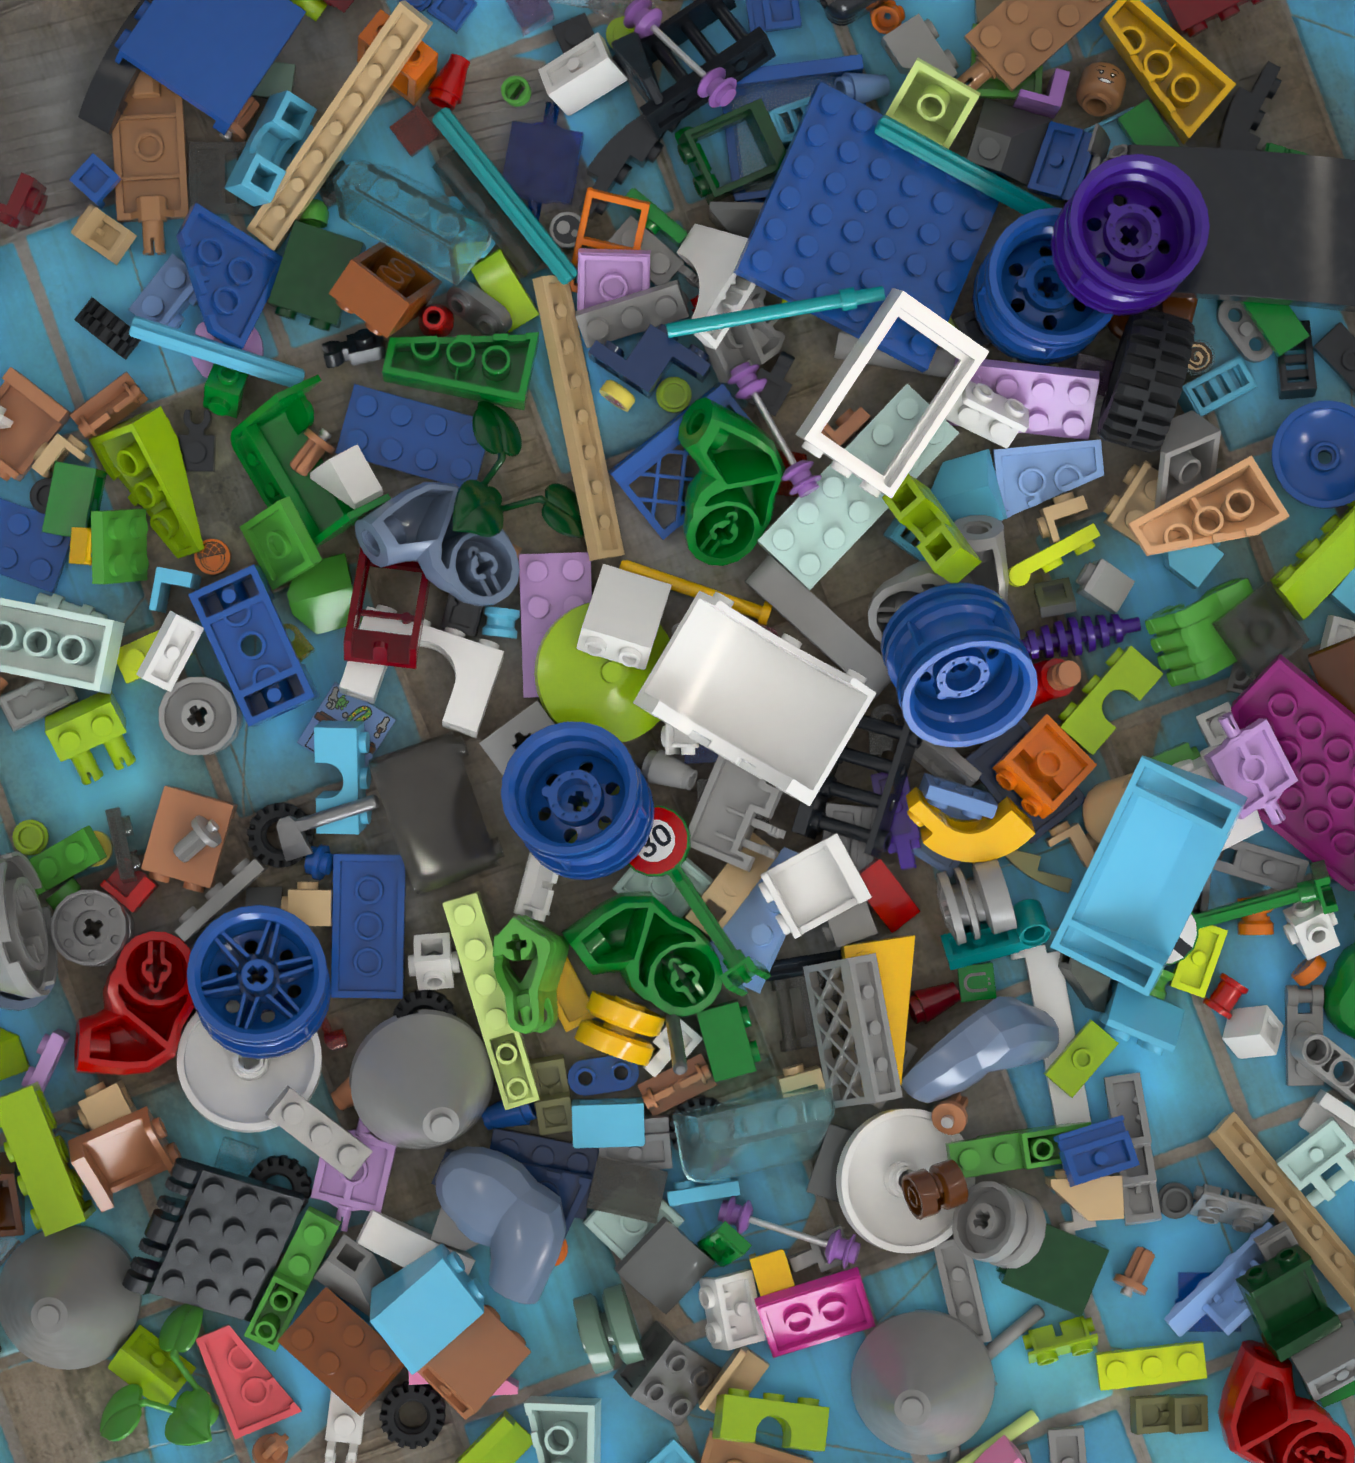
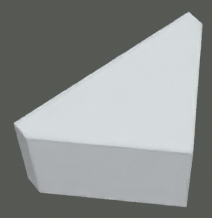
[310,444,383,510]

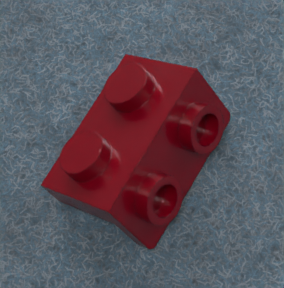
[0,172,48,229]

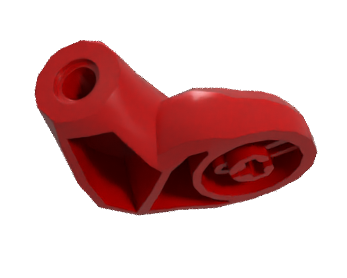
[74,931,194,1075]
[1218,1340,1355,1463]

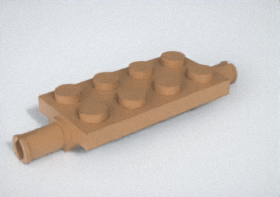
[957,0,1115,92]
[112,70,190,256]

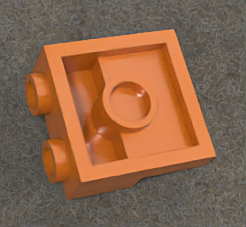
[992,714,1097,819]

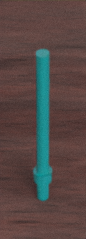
[666,286,885,338]

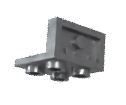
[613,1320,721,1426]

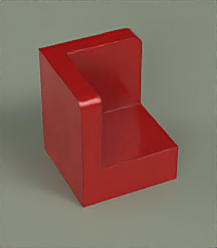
[100,859,159,913]

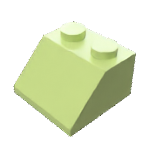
[885,58,981,149]

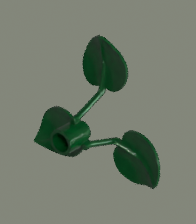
[453,401,584,538]

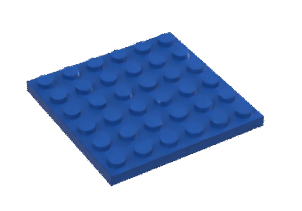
[733,81,999,373]

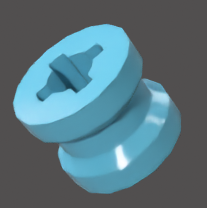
[482,606,520,639]

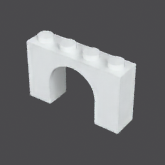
[339,604,504,738]

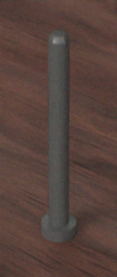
[660,1009,688,1075]

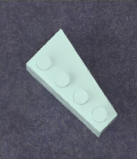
[524,1396,601,1463]

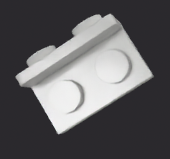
[945,381,1029,449]
[699,1269,766,1351]

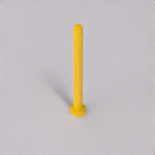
[619,560,773,628]

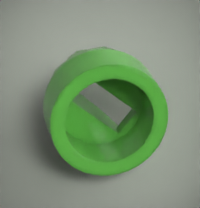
[501,76,531,107]
[299,199,329,228]

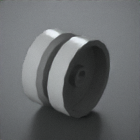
[159,677,243,755]
[952,1181,1046,1268]

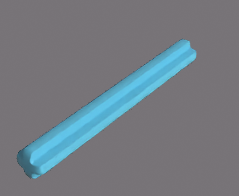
[129,316,305,387]

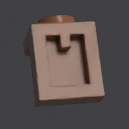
[821,407,871,447]

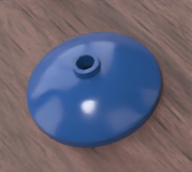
[1271,400,1355,509]

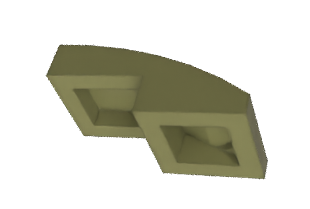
[1004,850,1073,893]
[529,1054,572,1136]
[1130,1394,1208,1435]

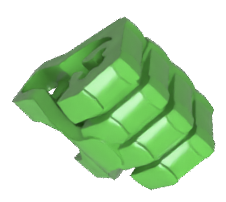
[1145,577,1273,687]
[493,915,569,1034]

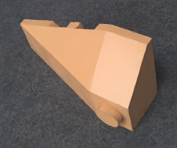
[1128,455,1290,556]

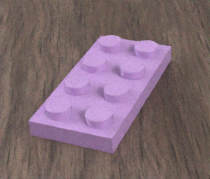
[946,357,1100,440]
[519,552,592,698]

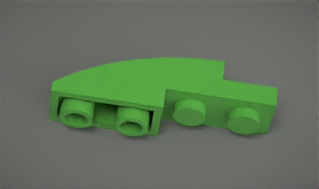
[29,825,107,896]
[945,1122,1091,1178]
[244,1206,341,1352]

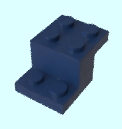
[588,324,711,399]

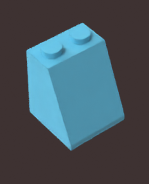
[370,1243,486,1375]

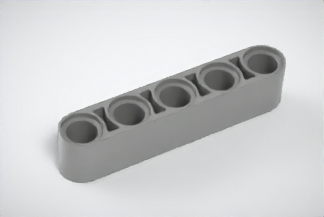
[745,555,891,699]
[1290,1031,1355,1106]

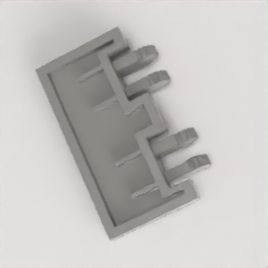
[688,755,787,872]

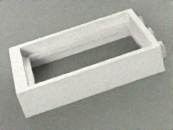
[795,288,989,498]

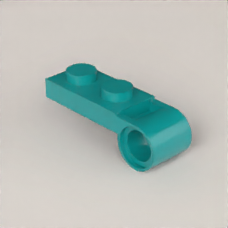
[940,899,1051,970]

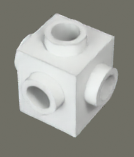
[1282,900,1340,960]
[408,932,460,991]

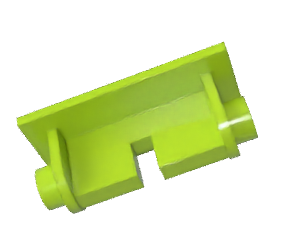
[1022,1315,1098,1366]

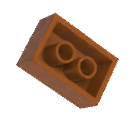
[328,239,442,338]
[277,1287,405,1417]

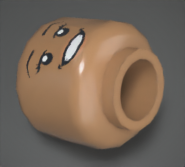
[1076,62,1126,116]

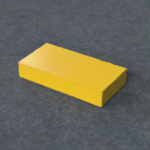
[557,956,595,1032]

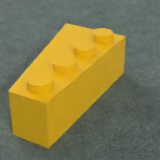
[1099,0,1236,145]

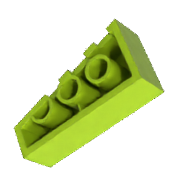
[0,1081,96,1236]

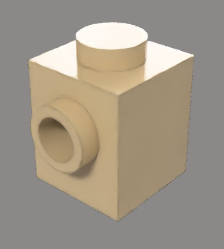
[281,881,333,926]
[77,1079,137,1130]

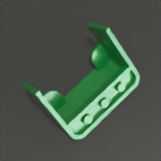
[230,375,391,547]

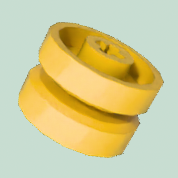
[574,990,665,1066]

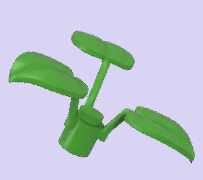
[100,1303,219,1446]

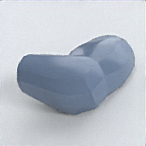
[355,482,520,607]
[901,997,1059,1104]
[435,1146,567,1304]

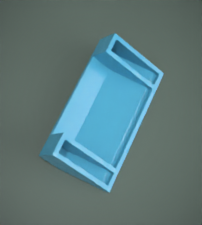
[1050,755,1248,997]

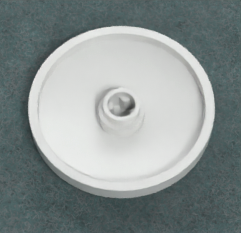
[177,1001,322,1133]
[836,1108,975,1253]

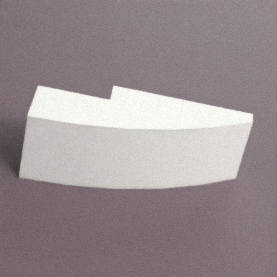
[356,1209,475,1275]

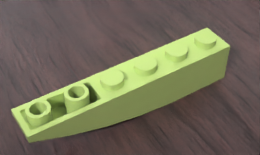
[442,891,540,1110]

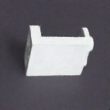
[576,564,672,670]
[758,833,872,939]

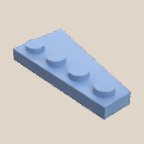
[710,847,798,994]

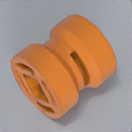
[1237,898,1274,935]

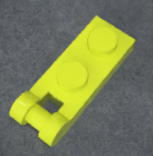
[1008,523,1101,587]

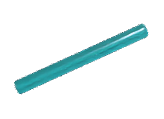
[432,107,578,285]
[874,115,1056,215]

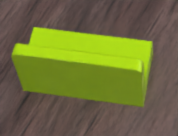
[108,1325,196,1405]
[455,1410,533,1463]

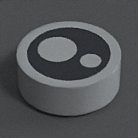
[549,212,586,249]

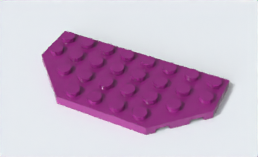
[1231,654,1355,891]

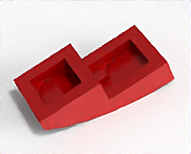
[859,858,921,933]

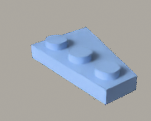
[993,439,1104,521]

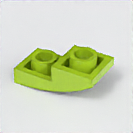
[470,248,539,333]

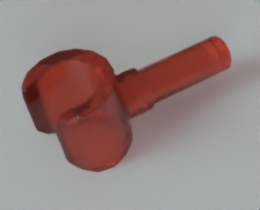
[321,1017,348,1050]

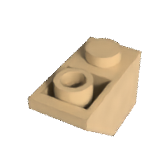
[1045,1169,1124,1221]

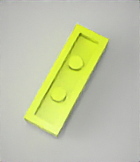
[1095,1340,1207,1391]

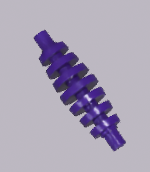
[1020,614,1141,659]

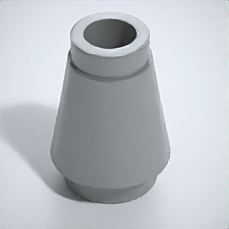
[641,749,698,790]

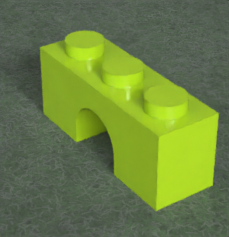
[882,473,982,583]
[1058,645,1164,755]
[712,1388,829,1452]

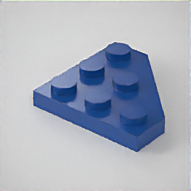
[176,203,283,349]

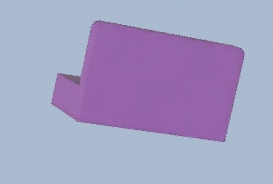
[1013,68,1070,119]

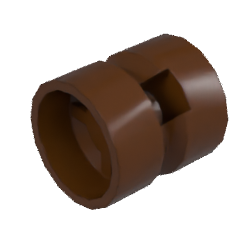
[902,1159,969,1220]

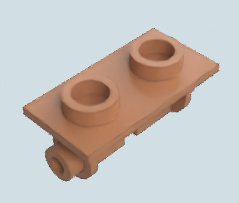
[69,371,149,439]
[637,1053,717,1116]

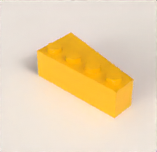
[841,935,915,1088]

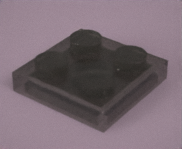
[1212,581,1310,682]

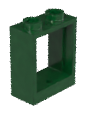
[677,98,786,205]

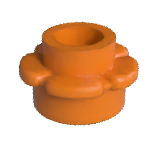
[870,0,905,34]

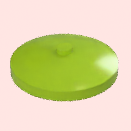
[534,602,670,743]

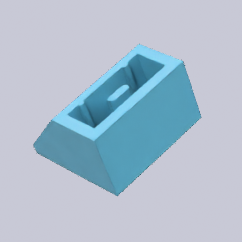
[1098,980,1185,1055]

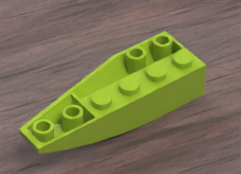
[1267,501,1355,621]

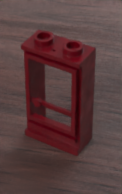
[344,547,430,669]

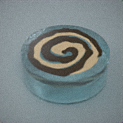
[1187,339,1215,376]

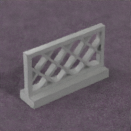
[803,953,903,1109]

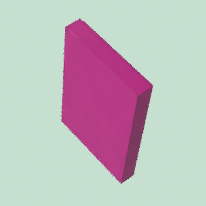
[754,1267,876,1358]

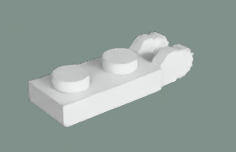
[324,1391,365,1463]

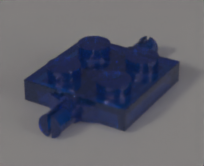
[503,102,584,221]

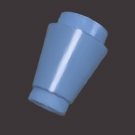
[834,72,890,104]

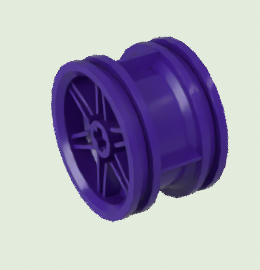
[1051,154,1210,316]

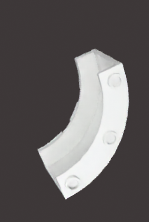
[633,591,876,806]

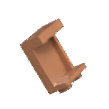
[0,367,71,482]
[141,785,238,893]
[68,1106,182,1213]
[417,1305,531,1420]

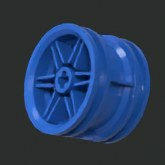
[972,207,1113,365]
[881,583,1038,747]
[501,722,655,880]
[187,905,331,1059]

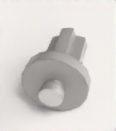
[173,815,222,863]

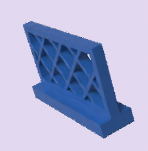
[608,382,752,540]

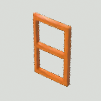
[569,187,651,293]

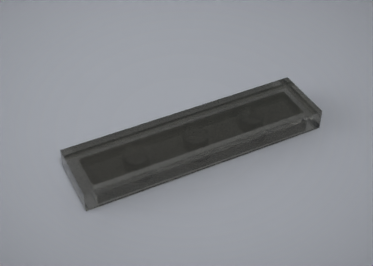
[432,149,545,277]

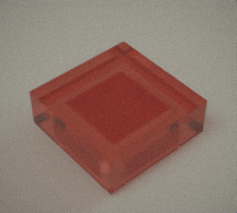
[389,106,440,157]

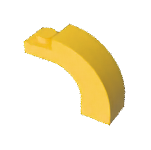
[906,787,1036,863]

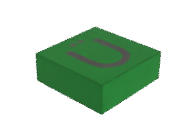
[957,962,997,1002]

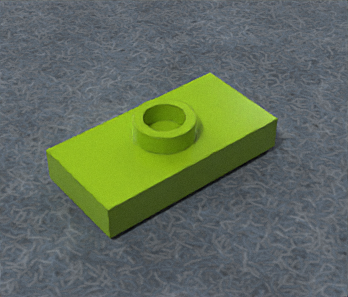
[1043,1019,1119,1098]

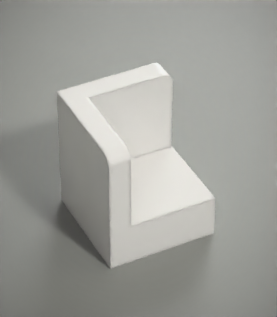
[1222,1005,1284,1059]

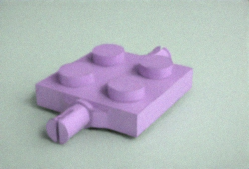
[1204,712,1298,825]
[310,1118,397,1232]

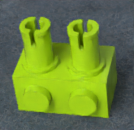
[45,690,136,785]

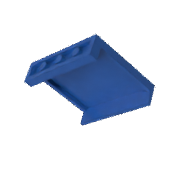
[115,0,306,135]

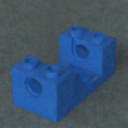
[188,564,320,727]

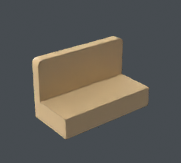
[698,1346,770,1414]

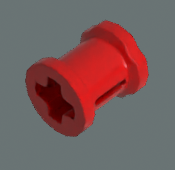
[1203,973,1249,1020]

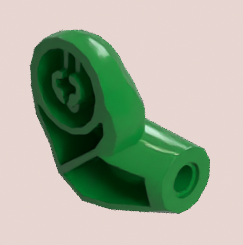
[678,397,786,566]
[561,891,723,1016]

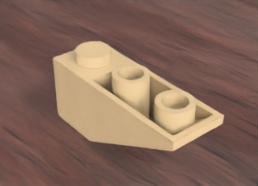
[685,833,779,937]

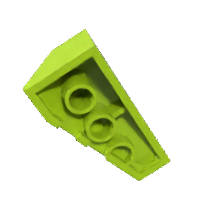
[89,406,204,559]

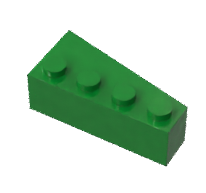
[382,332,539,410]

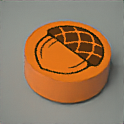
[194,539,232,575]
[1291,955,1327,986]

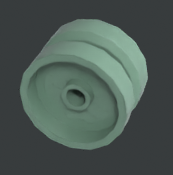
[573,1283,645,1374]

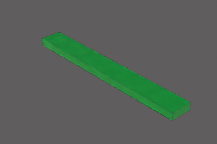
[1117,99,1310,357]

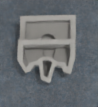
[702,287,785,384]

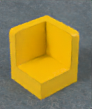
[749,1249,795,1296]

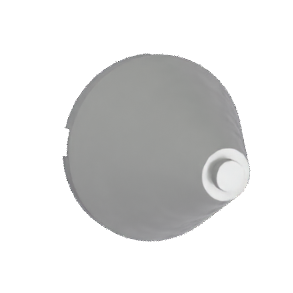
[0,851,58,998]
[349,1009,494,1150]
[0,1225,142,1370]
[851,1309,995,1455]

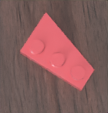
[196,1324,302,1439]

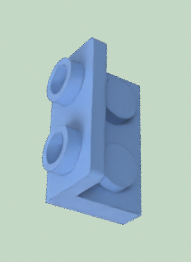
[128,253,198,329]
[919,773,998,820]

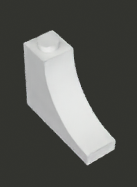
[676,223,756,350]

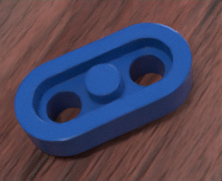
[568,1055,639,1096]

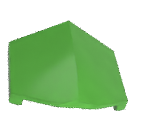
[287,553,363,635]

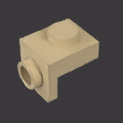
[71,204,137,265]
[31,433,92,479]
[1036,492,1088,544]
[1045,820,1099,868]
[776,1063,828,1104]

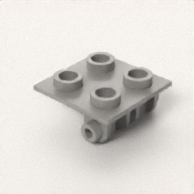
[1188,1184,1275,1233]

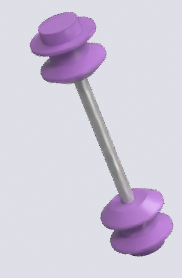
[623,0,737,108]
[727,362,822,498]
[718,1196,861,1269]

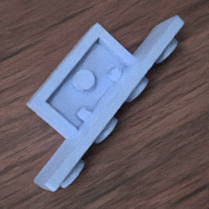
[1164,1222,1274,1337]

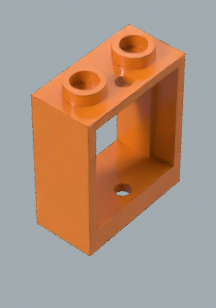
[357,9,438,106]

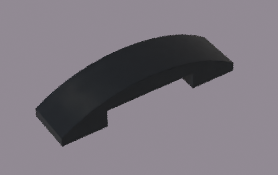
[78,0,153,135]

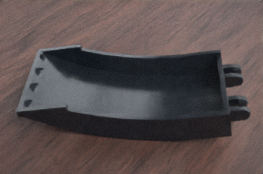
[1121,145,1355,312]

